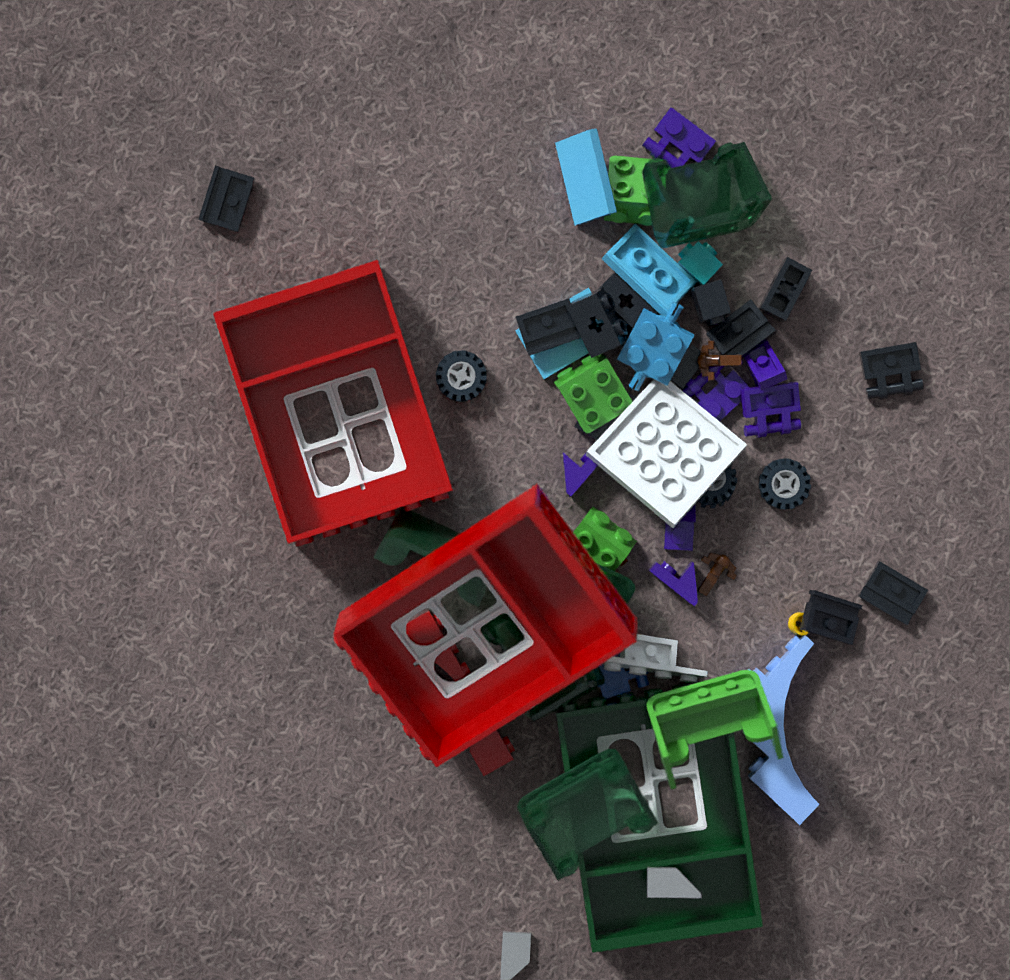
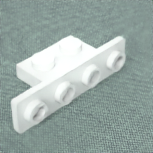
[601,634,708,683]

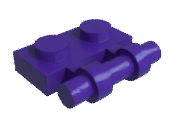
[642,107,716,179]
[682,366,750,422]
[741,382,801,438]

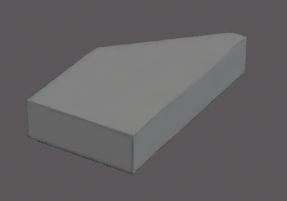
[647,867,701,898]
[500,931,531,980]

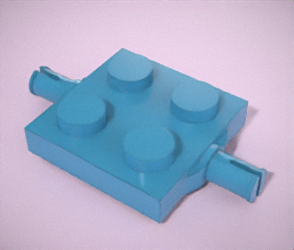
[617,302,694,391]

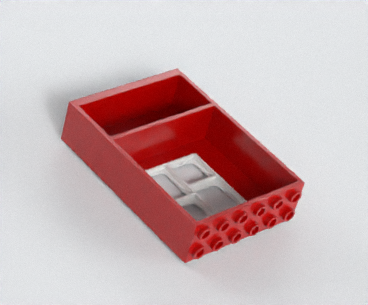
[213,260,453,547]
[333,484,638,768]

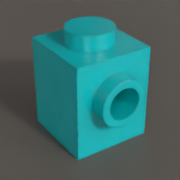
[678,241,723,286]

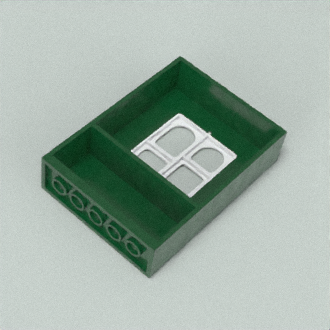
[555,681,763,953]

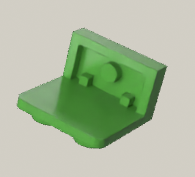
[604,156,666,226]
[553,354,632,433]
[573,506,637,578]

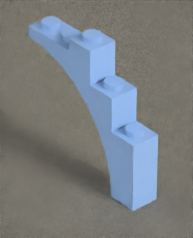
[743,635,819,825]

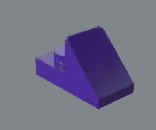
[744,341,788,390]
[563,452,598,497]
[664,505,696,551]
[648,561,698,607]

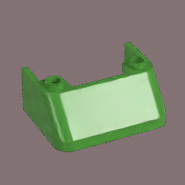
[647,670,784,789]

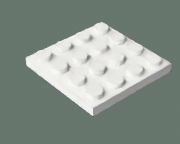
[586,379,747,528]

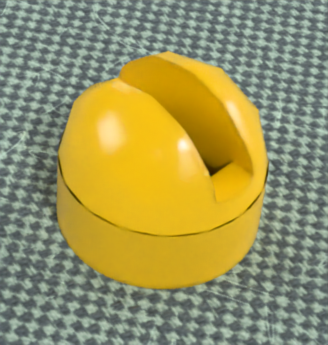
[788,612,808,635]

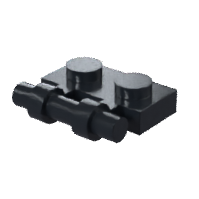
[859,342,924,400]

